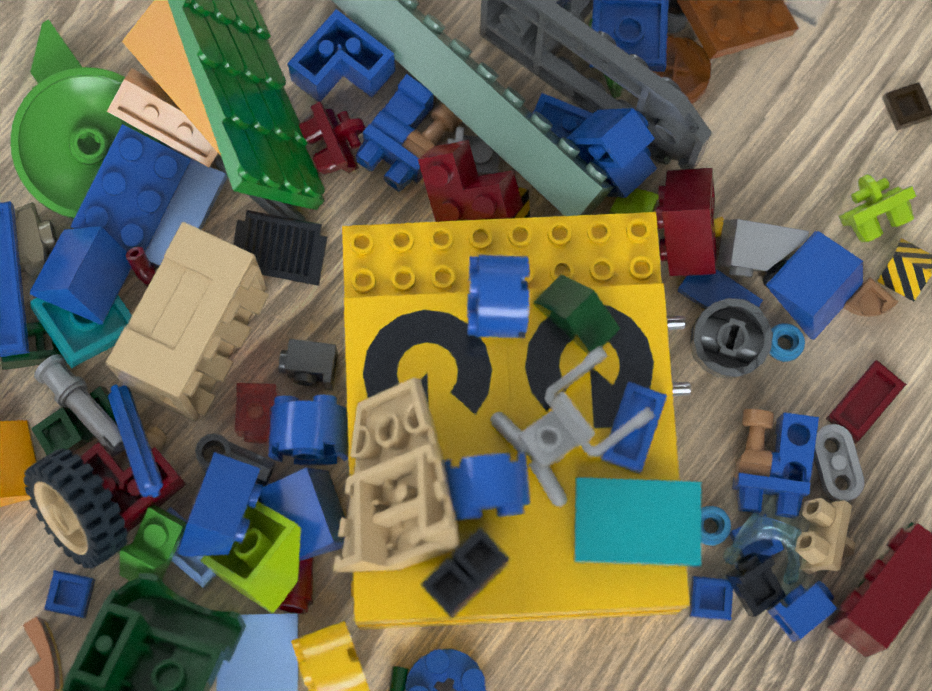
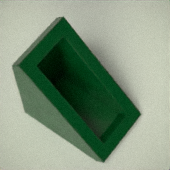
[533,274,620,355]

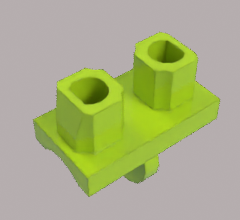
[839,174,917,242]

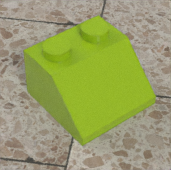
[200,501,301,614]

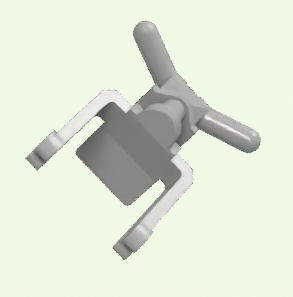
[491,346,655,507]

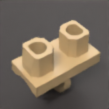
[795,498,856,575]

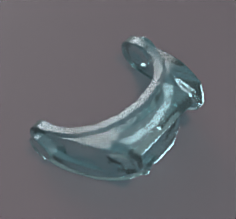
[723,513,802,585]

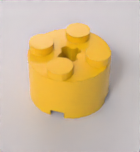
[291,621,370,691]

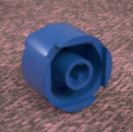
[467,255,529,338]
[268,395,349,466]
[444,453,531,521]

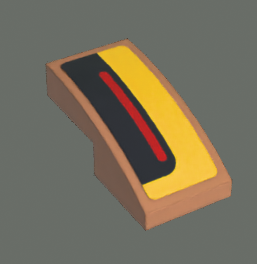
[23,616,63,691]

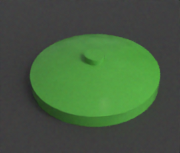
[10,67,166,219]

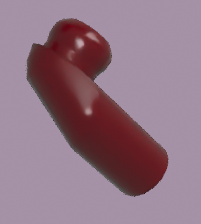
[126,247,156,288]

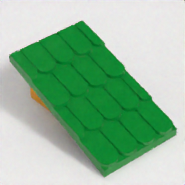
[122,0,325,210]

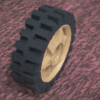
[24,448,128,569]

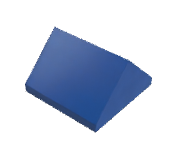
[30,226,132,325]
[766,231,863,340]
[258,467,346,561]

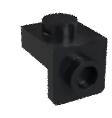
[725,553,786,617]

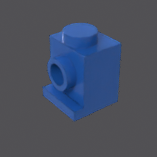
[767,580,837,642]

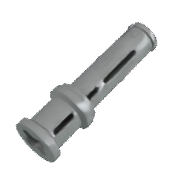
[34,354,125,456]

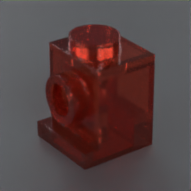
[235,383,280,443]

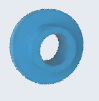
[769,323,805,362]
[701,506,731,546]

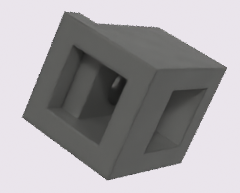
[278,339,338,391]

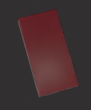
[826,360,907,444]

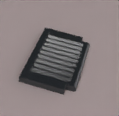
[233,210,328,286]

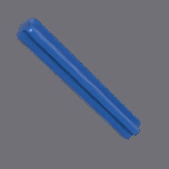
[108,384,163,498]

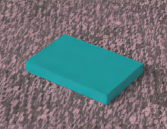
[574,478,701,567]

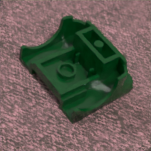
[61,573,246,691]

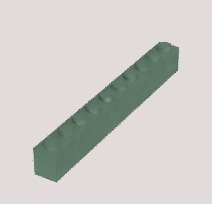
[332,0,614,216]

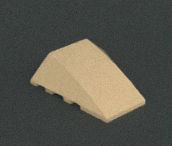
[333,378,458,573]

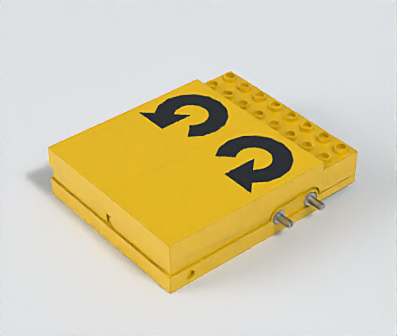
[342,212,691,630]

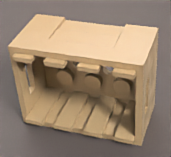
[106,221,269,422]

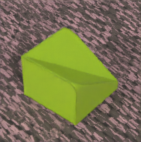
[609,188,659,214]

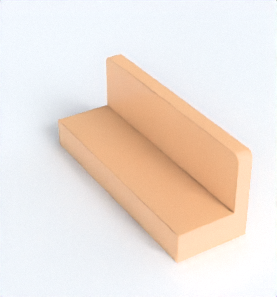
[107,68,218,168]

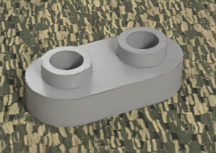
[814,424,864,502]

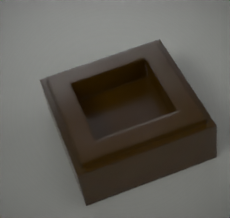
[882,82,932,131]

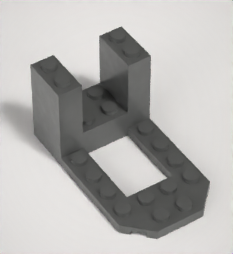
[480,0,712,170]

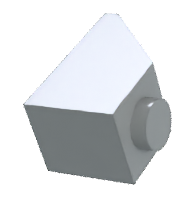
[717,219,809,277]

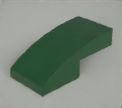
[31,386,117,455]

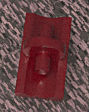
[299,101,366,175]

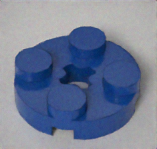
[406,649,486,691]

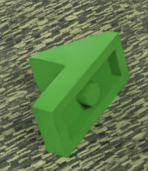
[119,505,187,581]

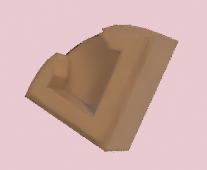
[843,277,899,317]

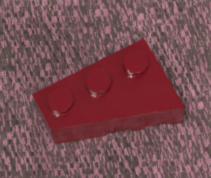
[828,523,932,657]

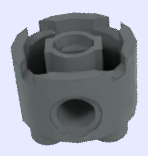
[690,298,773,379]

